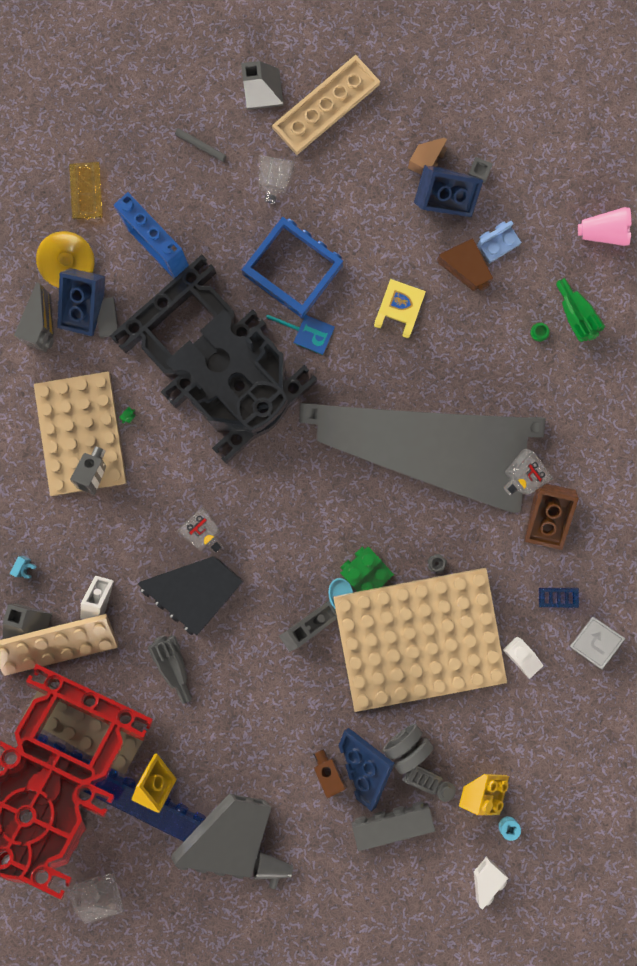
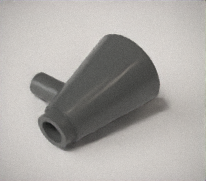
[253,851,293,889]

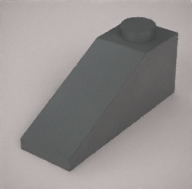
[279,600,337,652]

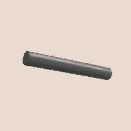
[175,128,226,162]

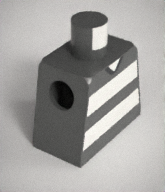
[70,446,106,495]

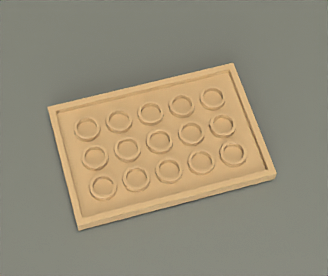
[34,372,127,496]

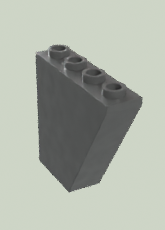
[171,793,271,879]

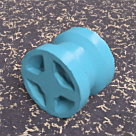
[498,816,521,841]

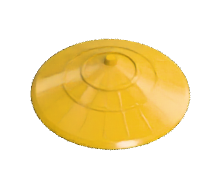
[36,231,95,288]

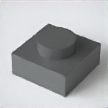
[468,157,493,183]

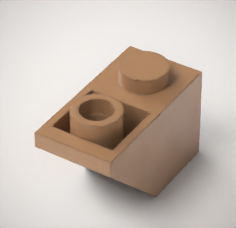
[408,138,447,175]

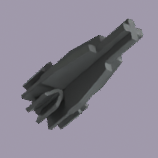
[148,635,192,704]

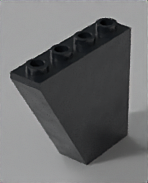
[138,556,244,635]

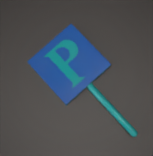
[266,315,335,355]

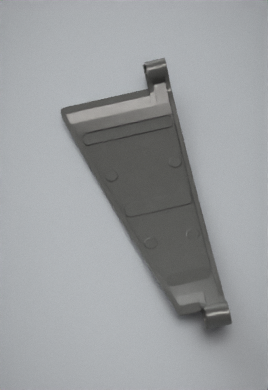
[299,403,546,513]

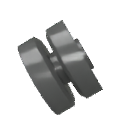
[383,723,434,774]

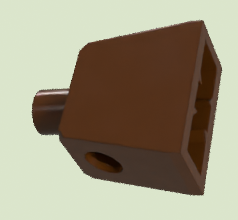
[313,749,347,799]

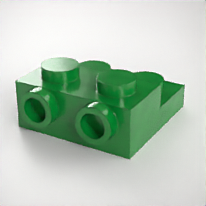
[340,546,394,592]

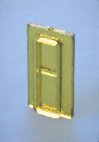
[69,162,103,220]

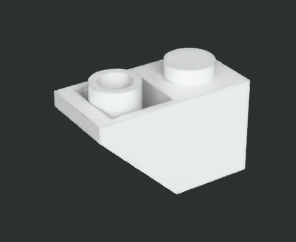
[474,856,508,910]

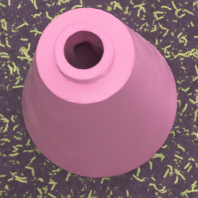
[578,207,631,246]

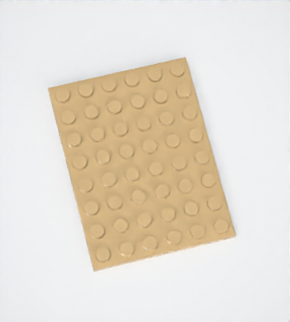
[333,568,507,712]

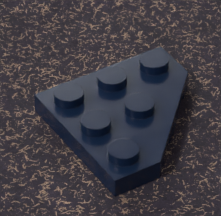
[339,728,395,811]

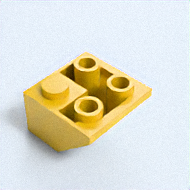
[459,774,509,815]

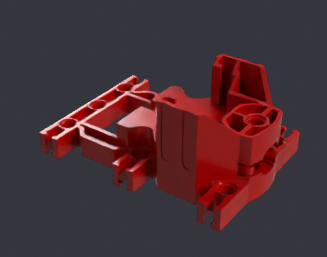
[0,664,153,900]

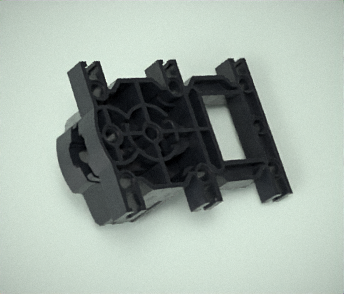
[110,254,317,464]

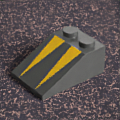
[14,282,54,352]

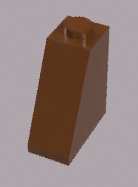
[437,238,493,291]

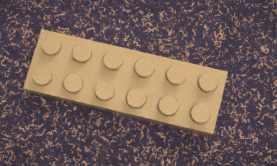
[272,55,380,155]
[0,614,118,676]

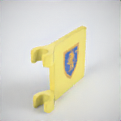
[374,279,426,338]

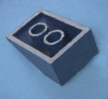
[414,165,483,217]
[57,268,106,336]

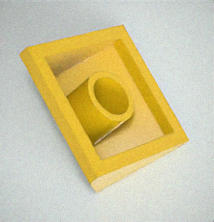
[131,754,177,813]

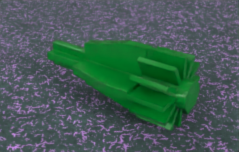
[556,278,605,342]

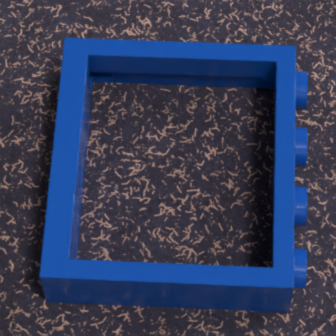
[113,192,189,279]
[242,216,343,319]

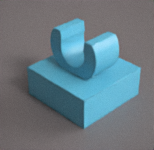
[10,556,36,578]

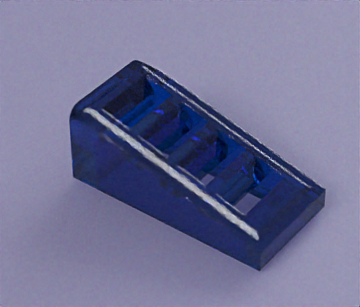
[539,587,579,608]

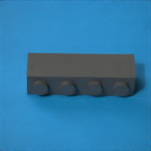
[352,802,435,851]

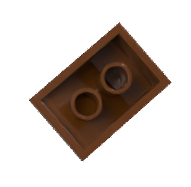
[524,482,579,550]

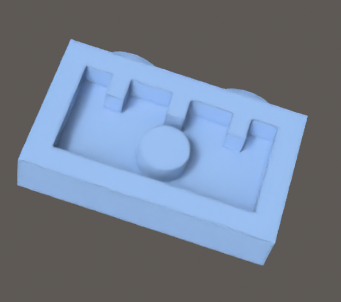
[477,220,522,264]

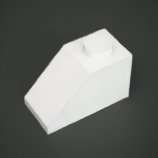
[80,576,114,619]
[503,637,543,679]

